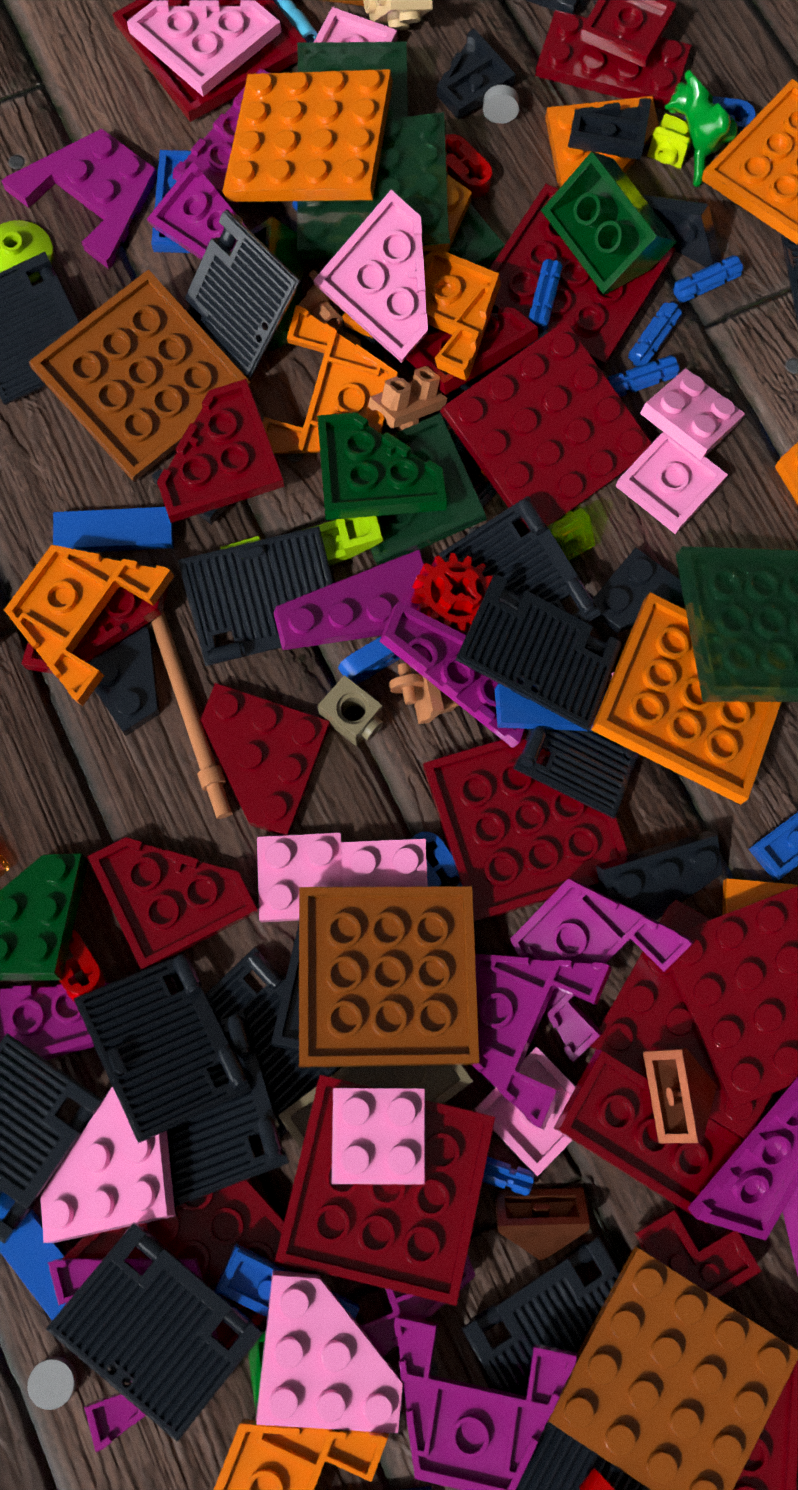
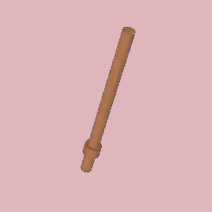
[150,610,232,819]

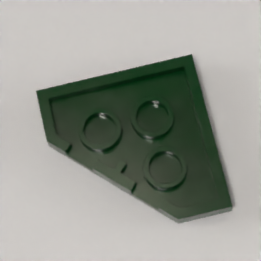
[317,412,447,520]
[0,854,88,980]

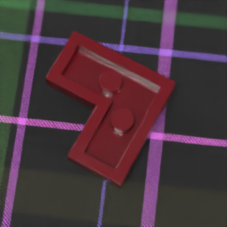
[634,1209,761,1298]

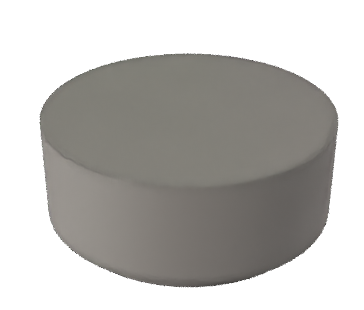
[483,85,519,123]
[28,1356,78,1410]

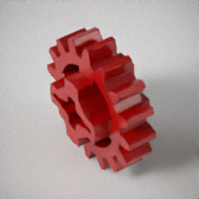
[411,553,493,633]

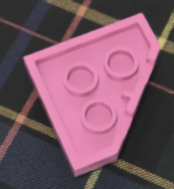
[127,0,281,96]
[314,190,428,363]
[41,1087,175,1243]
[256,1271,403,1433]

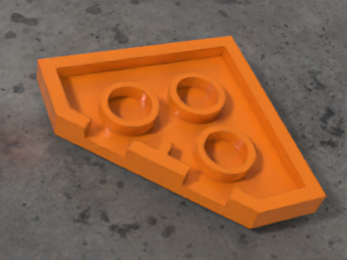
[545,96,659,188]

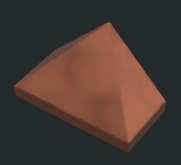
[643,1048,717,1143]
[495,1188,590,1261]

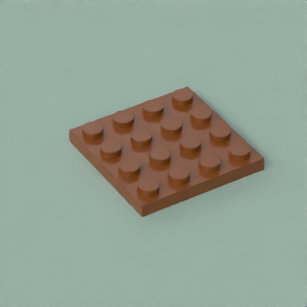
[29,269,251,482]
[299,886,479,1067]
[548,1246,798,1490]

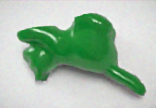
[665,70,737,187]

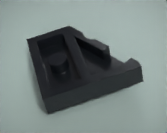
[437,28,516,120]
[568,98,651,160]
[642,195,722,267]
[593,547,697,634]
[88,626,160,736]

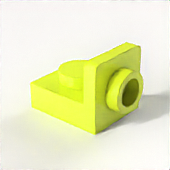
[647,113,692,169]

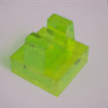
[547,508,595,560]

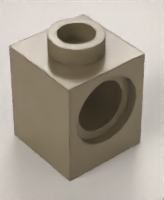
[318,675,384,747]

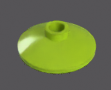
[0,220,54,283]

